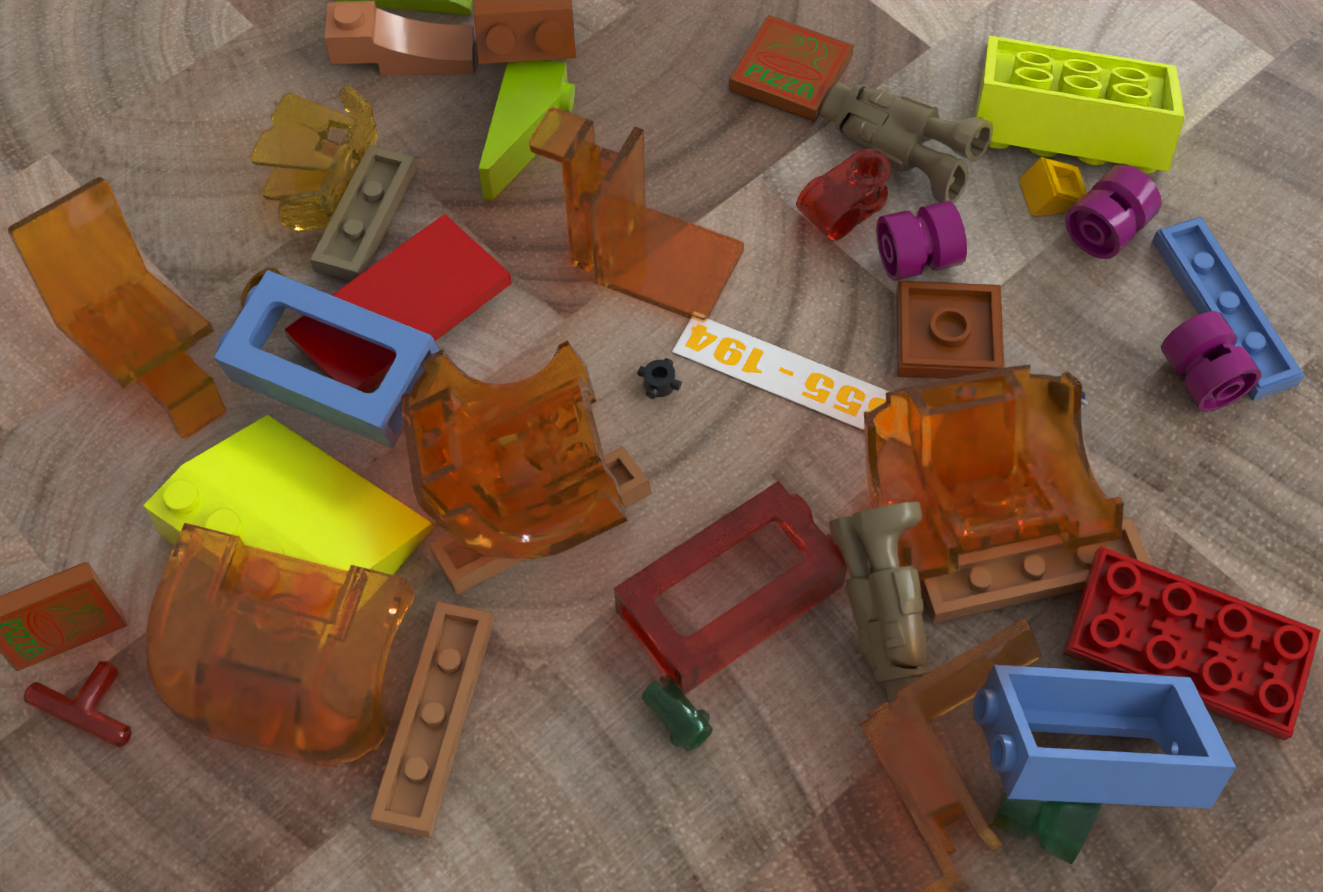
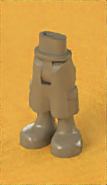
[821,82,993,204]
[829,501,931,707]

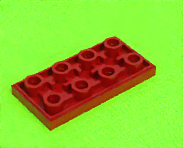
[284,214,512,393]
[1063,546,1321,740]

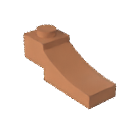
[324,1,475,76]

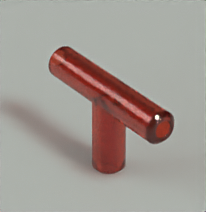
[24,661,132,748]

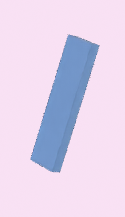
[1152,216,1305,401]

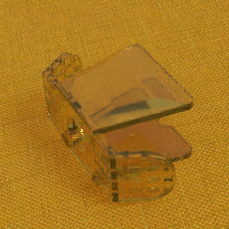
[250,85,378,230]

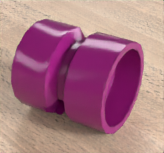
[1065,164,1162,259]
[876,201,967,281]
[1160,311,1262,412]

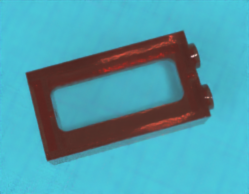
[614,481,847,697]

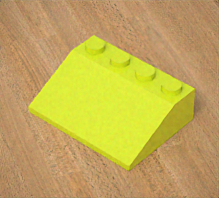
[975,35,1185,174]
[143,415,433,653]

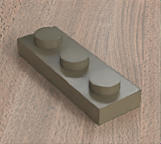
[310,145,417,281]

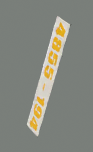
[672,313,941,454]

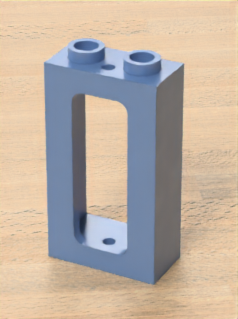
[213,270,444,449]
[973,664,1236,809]

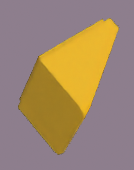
[1020,157,1087,216]

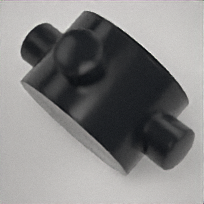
[637,358,682,399]

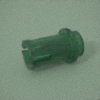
[641,675,713,751]

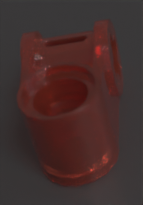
[796,149,891,241]

